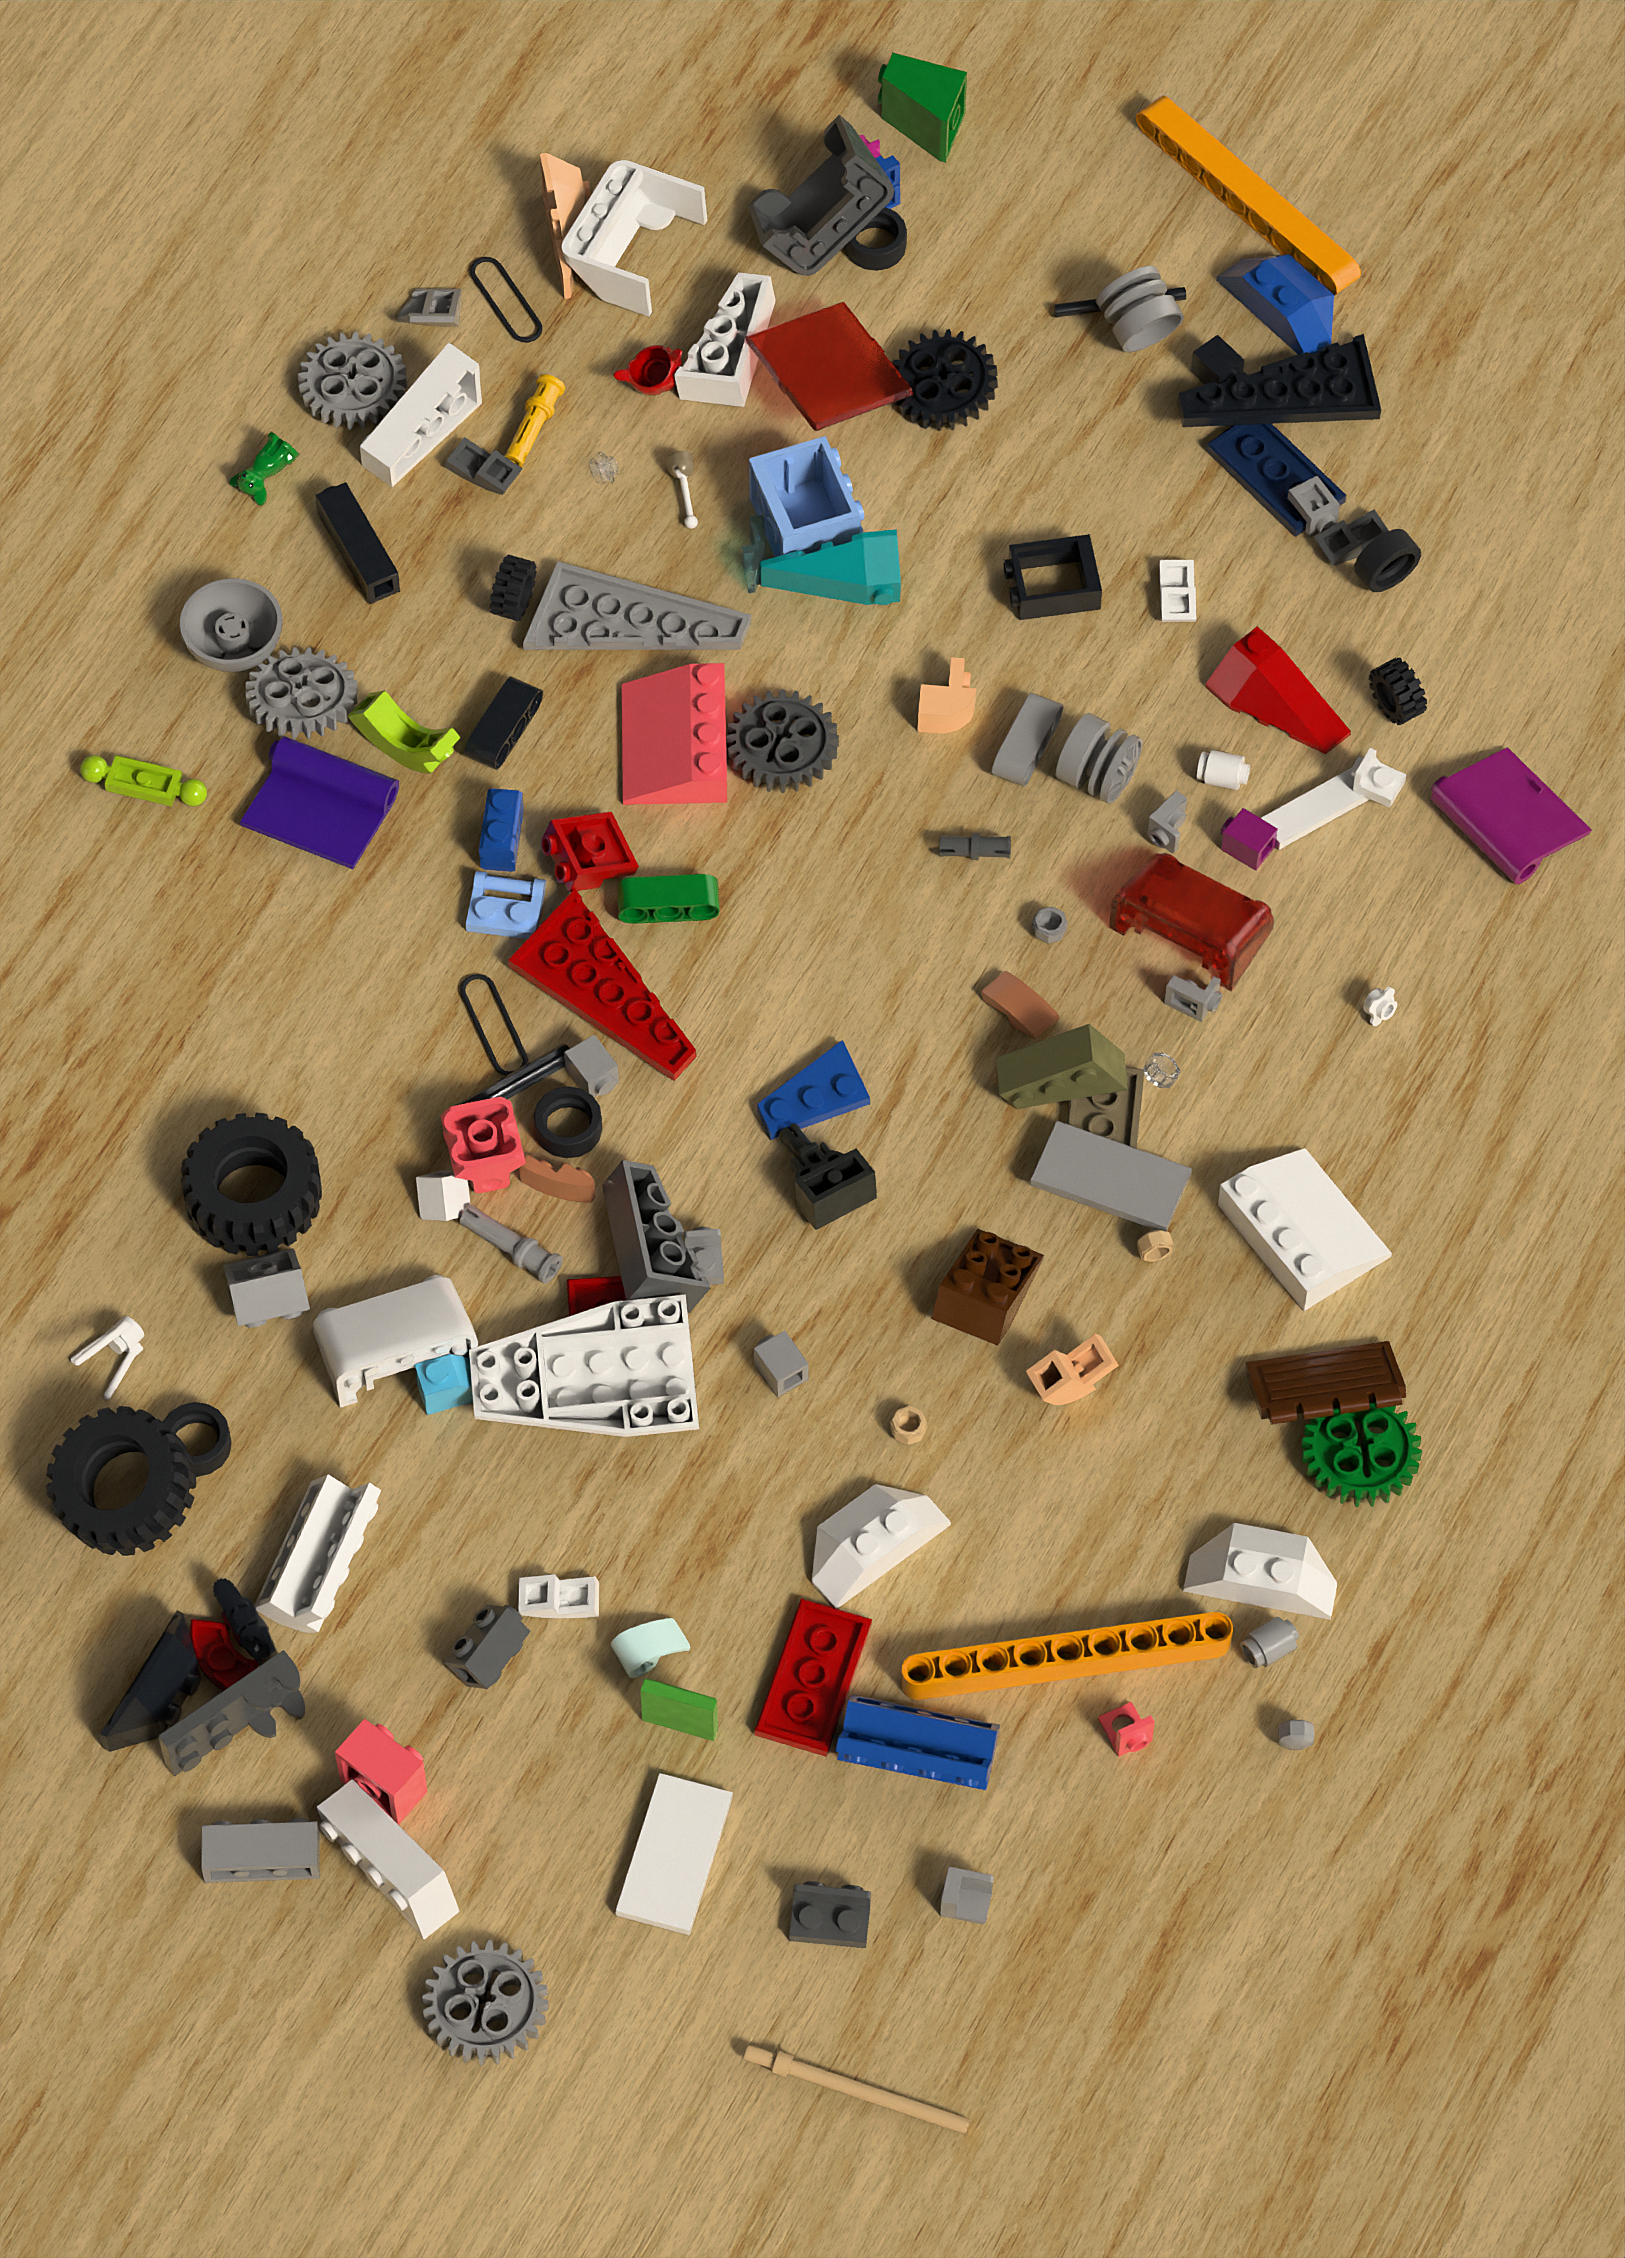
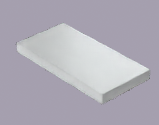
[616,1773,733,1935]

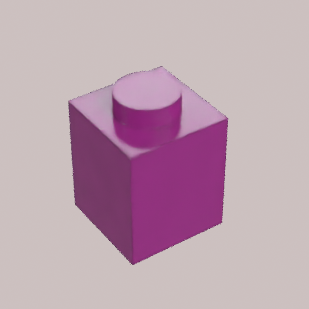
[1220,808,1278,871]

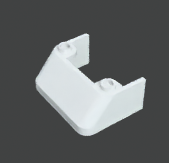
[562,160,708,317]

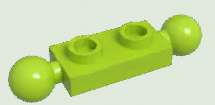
[80,755,207,807]

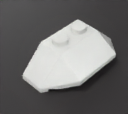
[812,1484,951,1609]
[1183,1523,1337,1620]

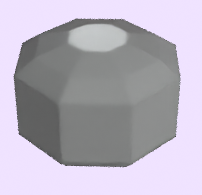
[1032,906,1068,944]
[1278,1720,1314,1750]

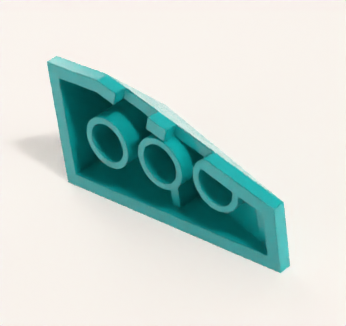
[760,529,901,605]

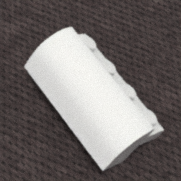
[254,1475,381,1633]

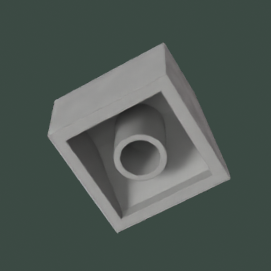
[223,1248,310,1328]

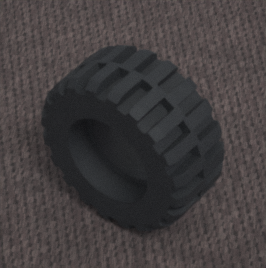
[181,1112,322,1256]
[46,1406,196,1556]

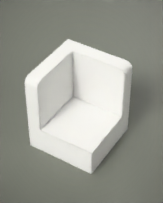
[416,1170,471,1221]

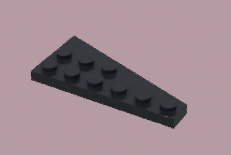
[1177,334,1382,427]

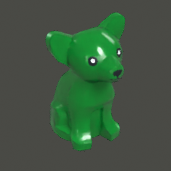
[229,431,300,506]

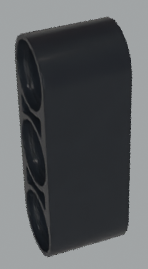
[464,676,543,770]

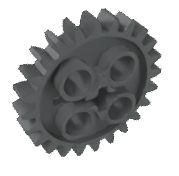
[726,689,839,793]

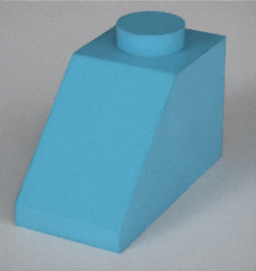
[414,1354,473,1415]

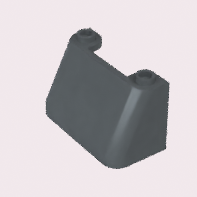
[747,115,894,276]

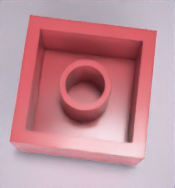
[335,1719,428,1825]

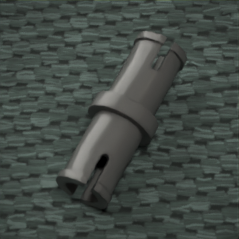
[940,832,1011,860]

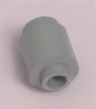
[1240,1617,1299,1668]

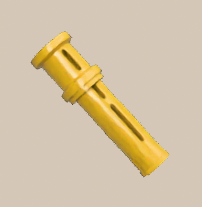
[504,374,565,468]

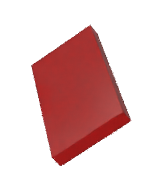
[755,1598,872,1757]

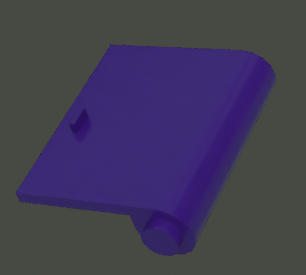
[240,736,399,869]

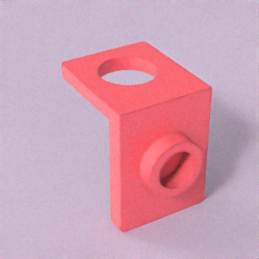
[1098,1702,1155,1757]

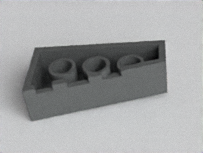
[602,1160,710,1313]

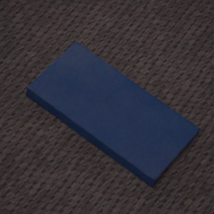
[1206,424,1347,537]

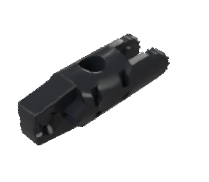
[213,1578,278,1666]

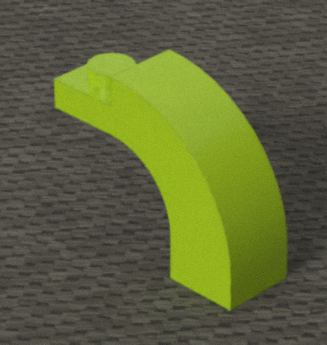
[347,690,461,774]

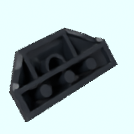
[100,1610,201,1752]

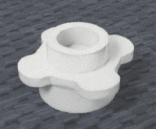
[1363,987,1397,1026]

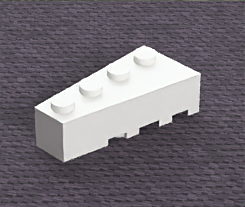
[360,343,482,487]
[317,1779,460,1939]

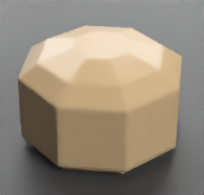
[1137,1230,1174,1262]
[890,1405,927,1445]

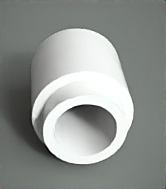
[1197,750,1250,790]

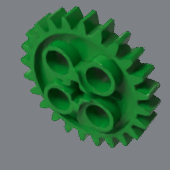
[1301,1403,1422,1507]

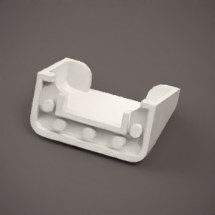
[313,1275,478,1408]

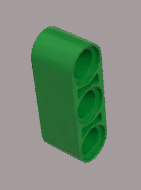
[616,874,720,924]

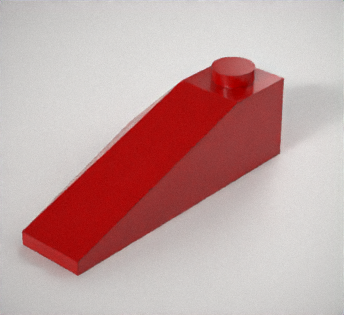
[1205,626,1351,754]

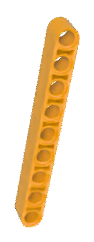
[1135,96,1361,296]
[901,1612,1233,1700]

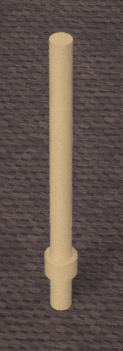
[744,2045,970,2135]

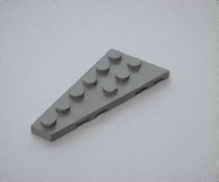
[523,561,751,650]

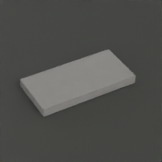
[1031,1121,1192,1232]

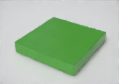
[640,1678,718,1741]

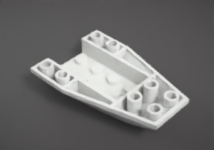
[469,1294,699,1437]

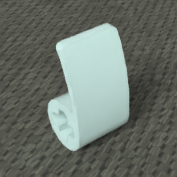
[611,1618,690,1678]

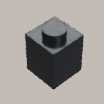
[1191,335,1244,385]

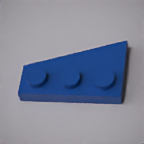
[757,1040,870,1140]

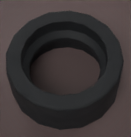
[844,207,907,271]
[1354,529,1421,592]
[534,1086,603,1159]
[163,1402,232,1477]

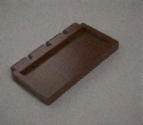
[1246,1341,1406,1425]

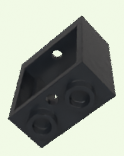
[1003,534,1102,620]

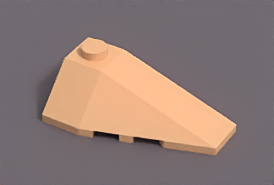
[540,153,591,299]

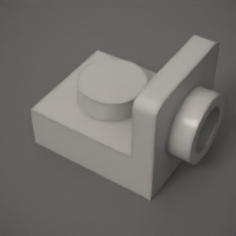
[1288,476,1340,537]
[1147,790,1187,854]
[1164,975,1223,1022]
[684,1227,724,1285]

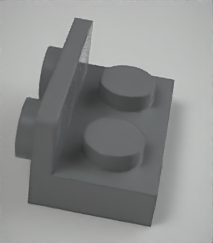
[789,1881,871,1948]

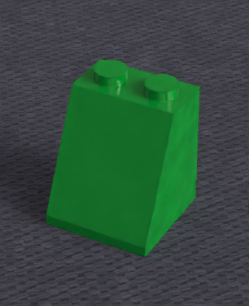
[877,52,967,163]

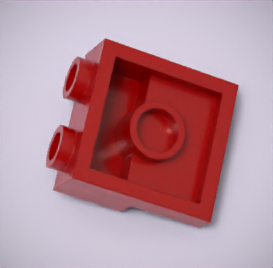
[541,812,639,892]

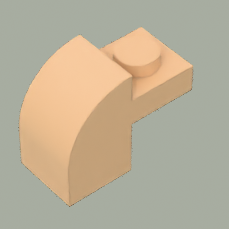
[918,657,976,734]
[1026,1334,1119,1405]

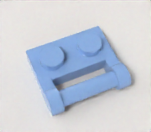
[466,871,546,939]

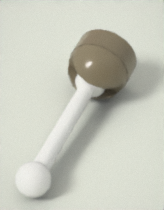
[666,451,698,529]

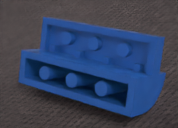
[836,1695,1000,1790]

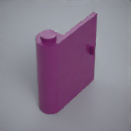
[1430,747,1592,885]

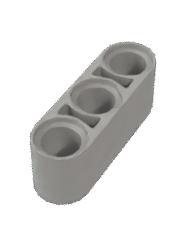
[992,693,1064,787]

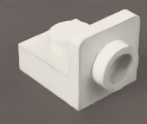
[1351,748,1406,808]

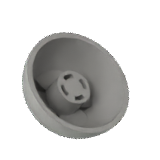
[180,578,282,672]

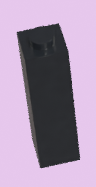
[315,482,400,604]

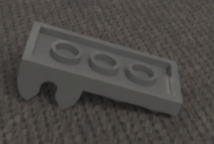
[158,1650,305,1776]

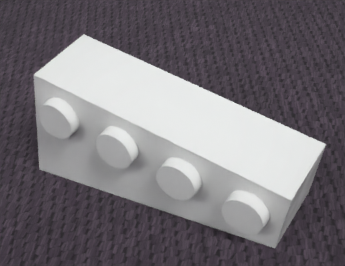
[674,272,776,407]

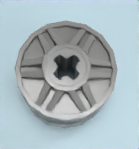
[1096,266,1184,353]
[1056,713,1143,804]

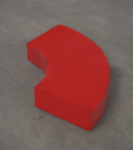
[190,1619,259,1691]

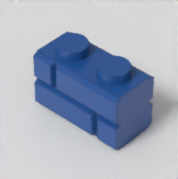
[479,788,524,872]

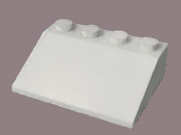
[1218,1148,1392,1311]

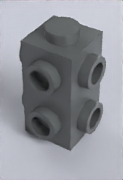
[444,1605,530,1689]

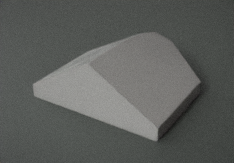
[397,289,461,327]

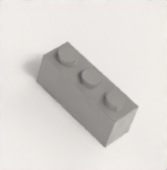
[201,1818,320,1883]

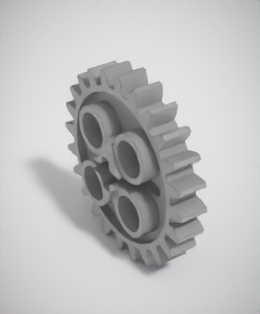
[298,332,407,430]
[245,647,358,739]
[422,1940,549,2065]

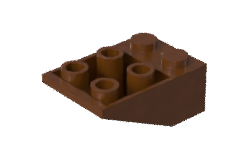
[931,1229,1044,1346]

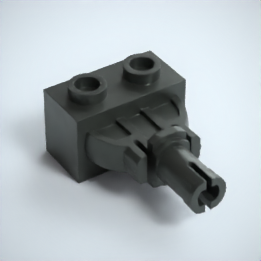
[779,1123,877,1230]

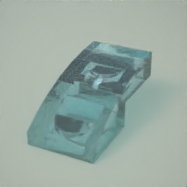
[742,515,765,593]

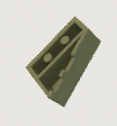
[996,1024,1128,1109]

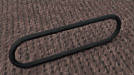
[470,257,543,343]
[460,974,528,1076]

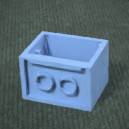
[749,436,864,557]

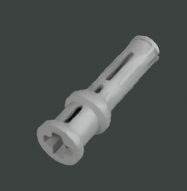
[460,1205,563,1284]

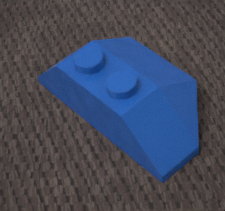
[1217,254,1334,355]

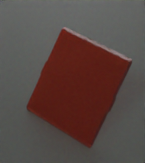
[745,302,913,431]

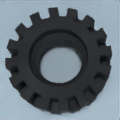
[490,554,537,621]
[1369,657,1427,725]

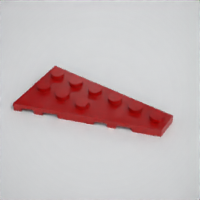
[508,889,697,1081]

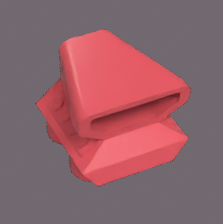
[440,1097,526,1193]

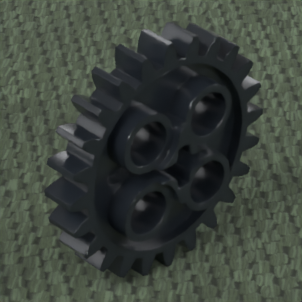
[889,329,998,431]

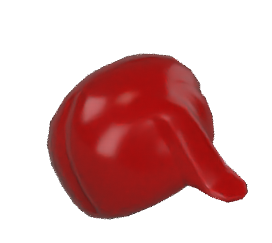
[614,345,682,396]

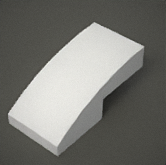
[1159,560,1196,622]
[518,1574,599,1618]

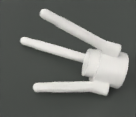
[71,1316,144,1400]

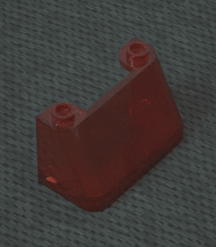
[1109,853,1274,992]

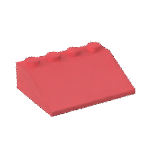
[622,663,727,805]

